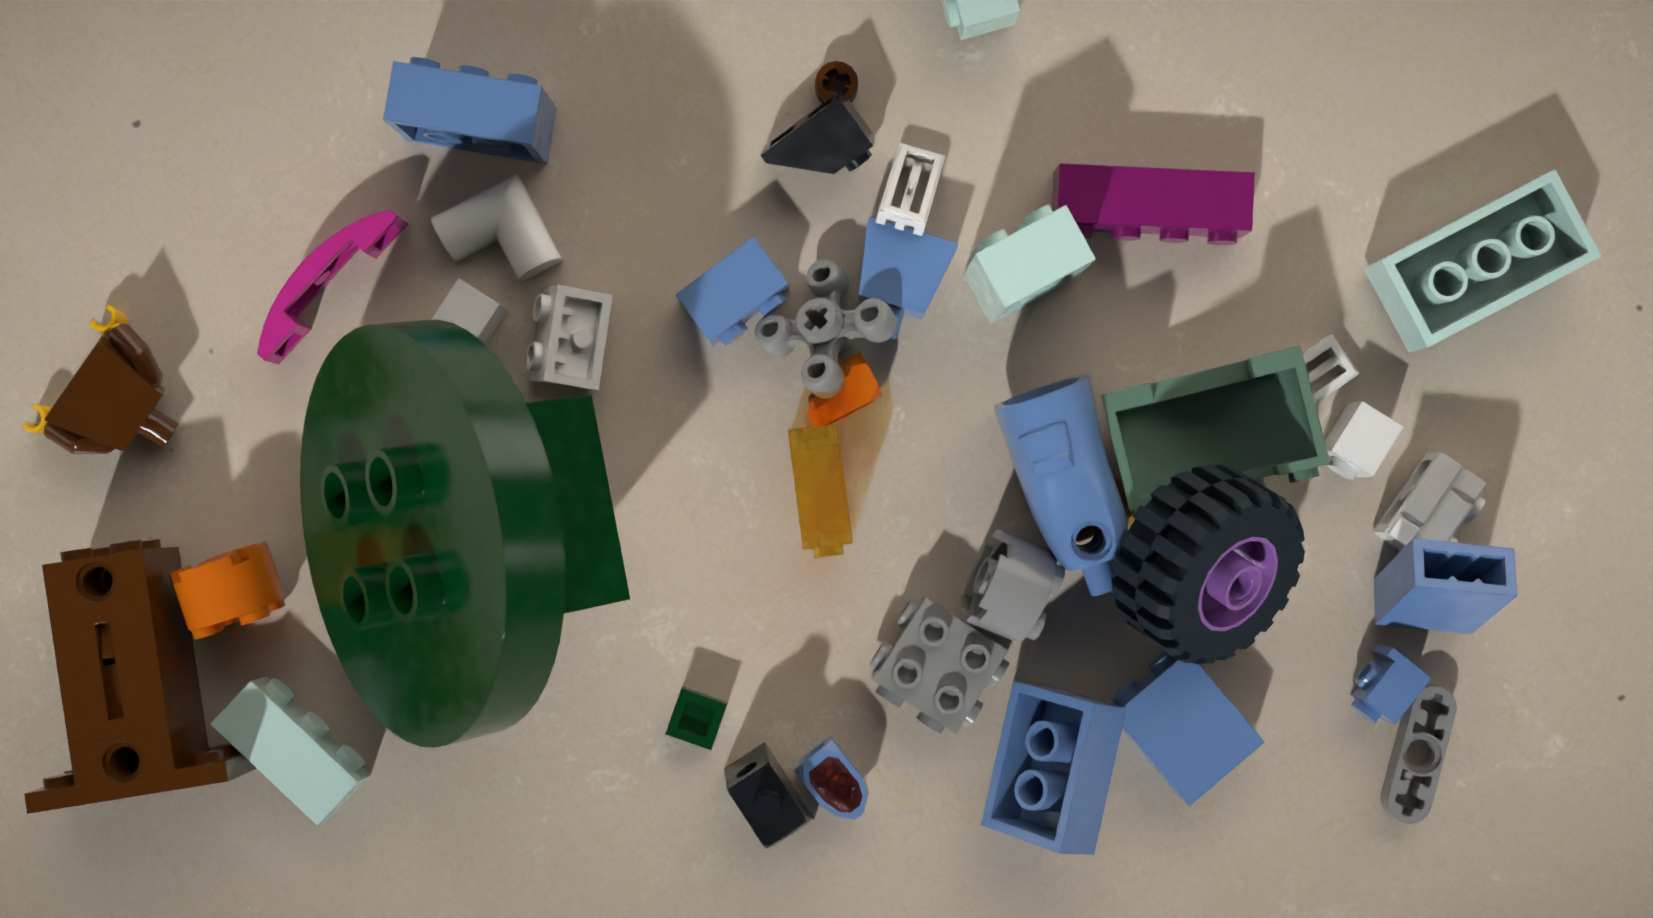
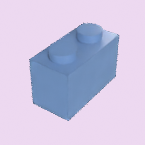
[675,237,789,346]

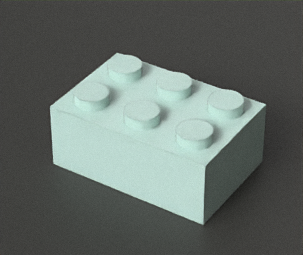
[963,205,1096,324]

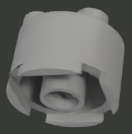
[960,529,1065,643]

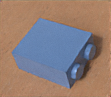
[1374,538,1517,634]
[1110,651,1265,806]

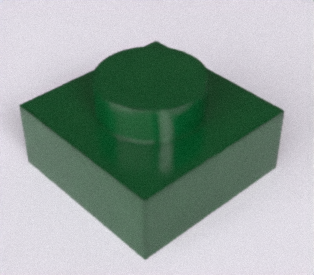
[665,686,728,750]

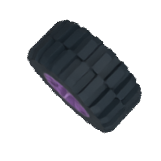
[1111,464,1305,664]

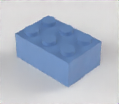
[383,57,557,164]
[981,681,1127,855]

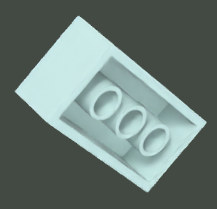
[1363,169,1602,353]

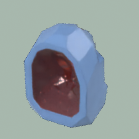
[794,736,869,820]

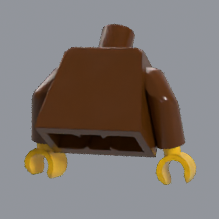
[23,305,179,454]

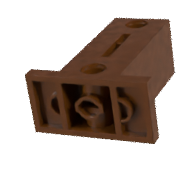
[24,539,257,814]

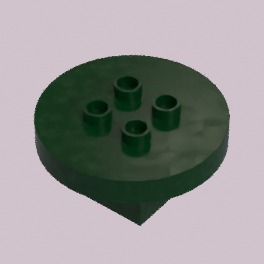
[300,320,630,748]

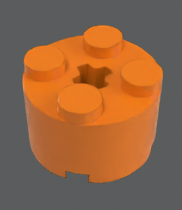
[168,541,286,640]

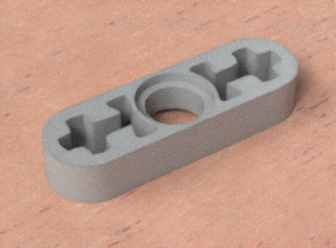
[1380,684,1457,824]

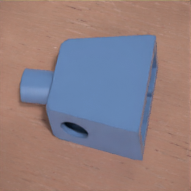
[858,217,958,339]

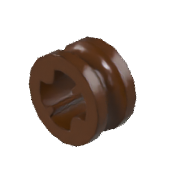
[815,61,858,103]

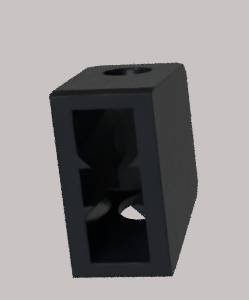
[724,742,815,849]

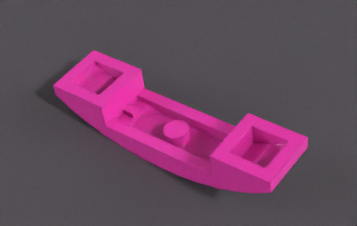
[257,210,408,364]

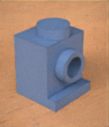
[1350,644,1432,724]

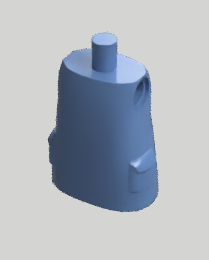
[994,375,1128,596]

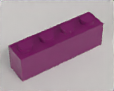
[1052,163,1255,245]

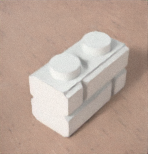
[1373,452,1488,551]

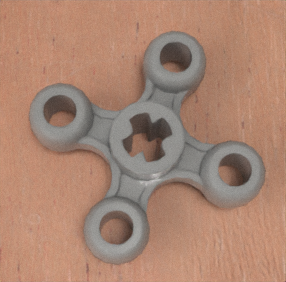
[755,259,897,399]

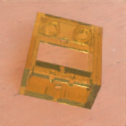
[788,423,853,558]

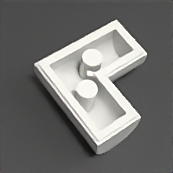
[431,174,563,282]

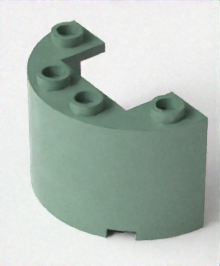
[1101,345,1330,511]

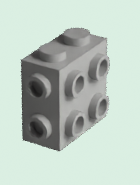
[869,595,1009,734]

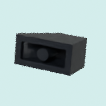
[760,89,875,174]

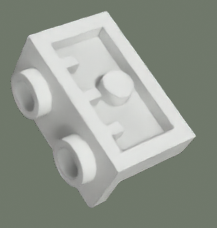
[526,284,613,390]

